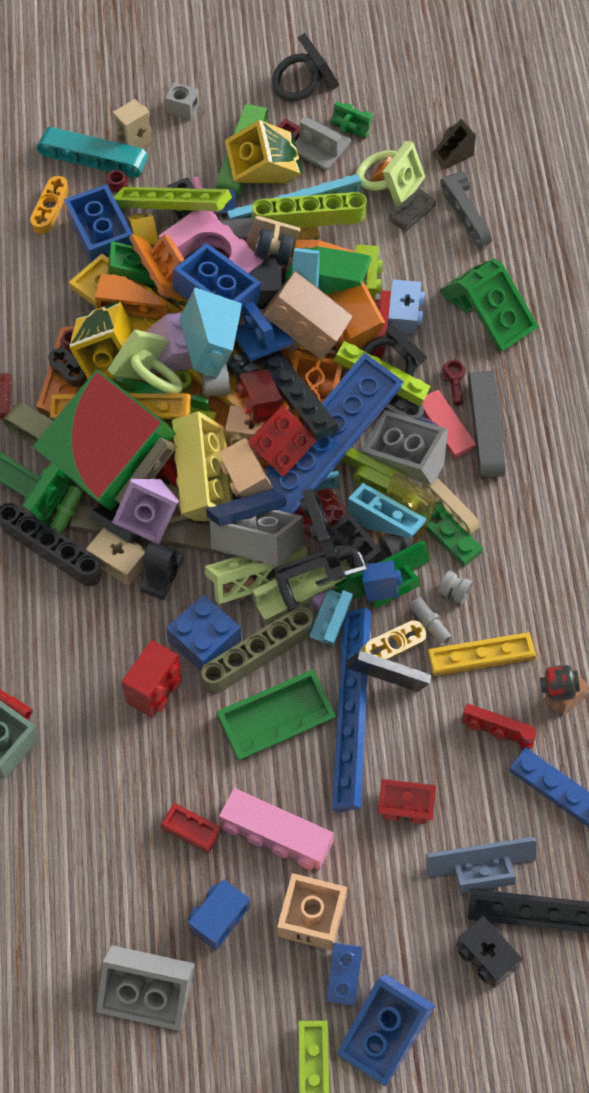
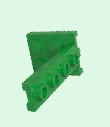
[0,452,76,526]

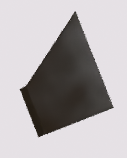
[432,119,476,169]

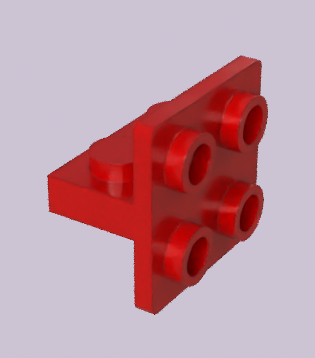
[248,406,316,476]

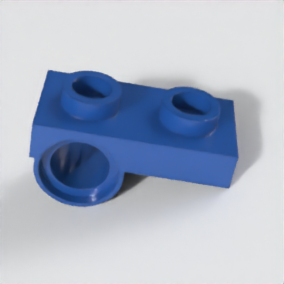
[326,942,363,1006]

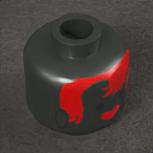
[540,665,580,702]

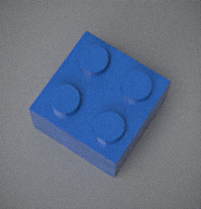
[166,594,242,671]

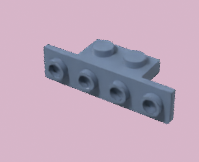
[425,837,536,893]

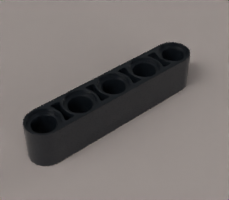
[0,502,102,586]

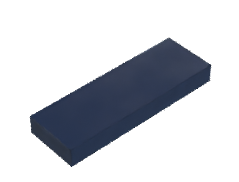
[206,488,287,527]

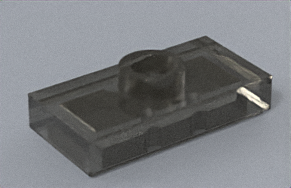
[388,188,436,232]

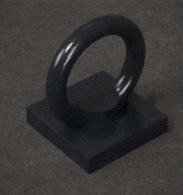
[272,33,340,102]
[362,323,428,377]

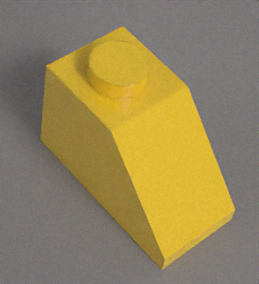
[126,212,159,248]

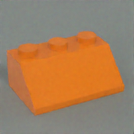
[326,282,385,352]

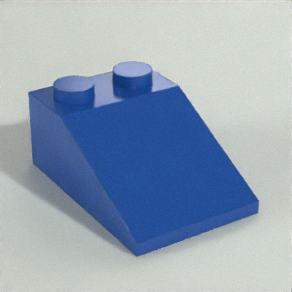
[336,974,436,1086]

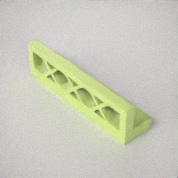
[205,546,308,604]
[252,559,351,624]

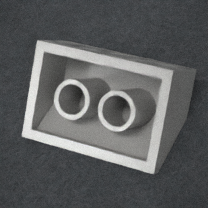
[361,410,448,486]
[96,945,195,1031]

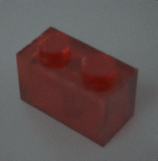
[236,369,282,424]

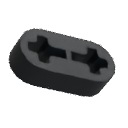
[48,348,87,387]

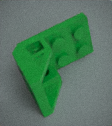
[439,258,539,352]

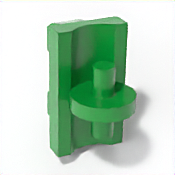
[330,101,373,138]

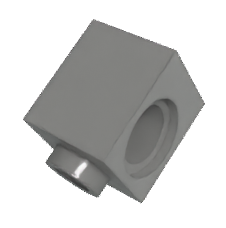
[163,82,199,120]

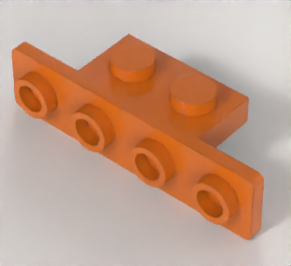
[129,234,184,300]

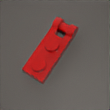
[371,290,391,359]
[461,703,537,750]

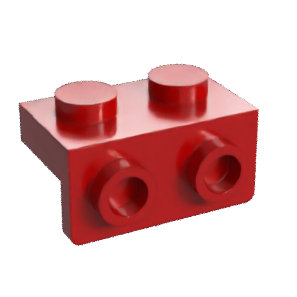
[378,778,436,824]

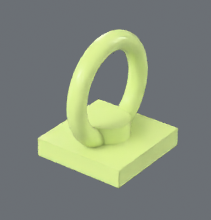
[356,141,425,207]
[107,330,183,393]

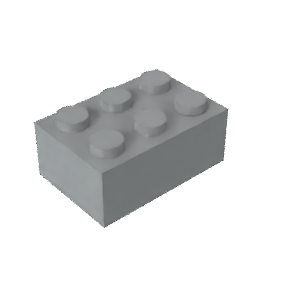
[210,510,305,566]

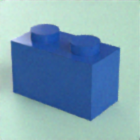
[188,879,251,951]

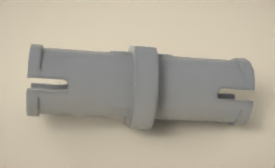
[410,597,452,647]

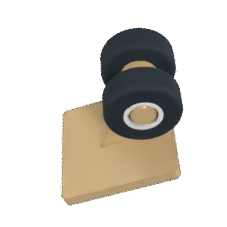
[246,216,300,264]

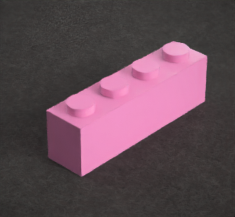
[219,788,334,871]

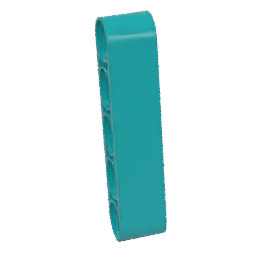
[37,127,148,178]

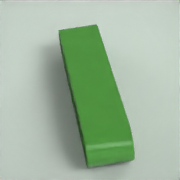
[216,104,269,196]

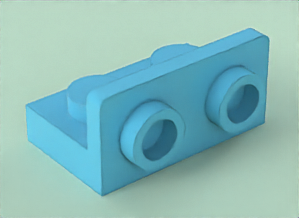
[310,590,353,647]

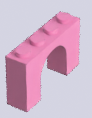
[159,211,264,276]

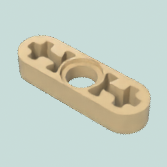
[422,478,480,535]

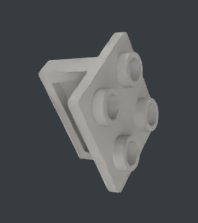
[295,116,351,170]

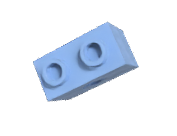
[388,280,425,335]

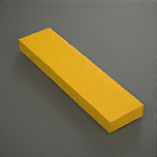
[427,632,536,677]

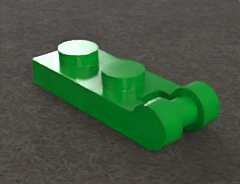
[419,501,483,567]

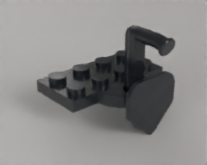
[275,488,367,612]

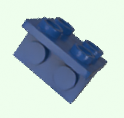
[235,301,294,361]

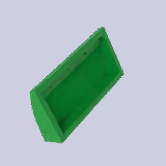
[216,669,336,761]

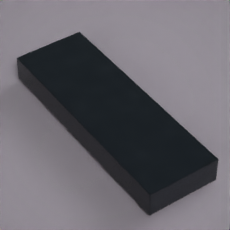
[347,651,431,692]

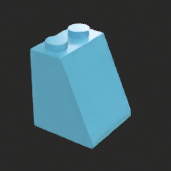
[179,288,242,378]

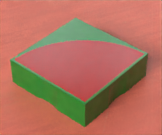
[32,369,176,511]

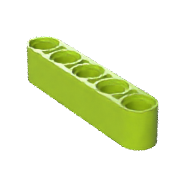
[252,192,367,228]

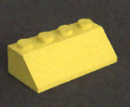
[172,411,233,521]

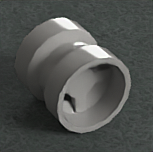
[438,571,473,605]

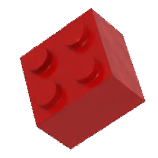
[121,640,182,718]

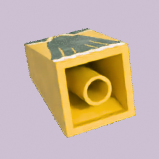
[224,120,303,184]
[69,301,132,379]

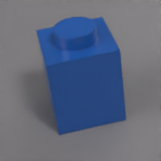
[362,560,402,601]

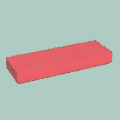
[422,390,476,459]

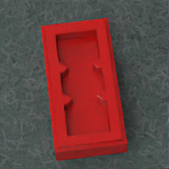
[160,803,222,853]

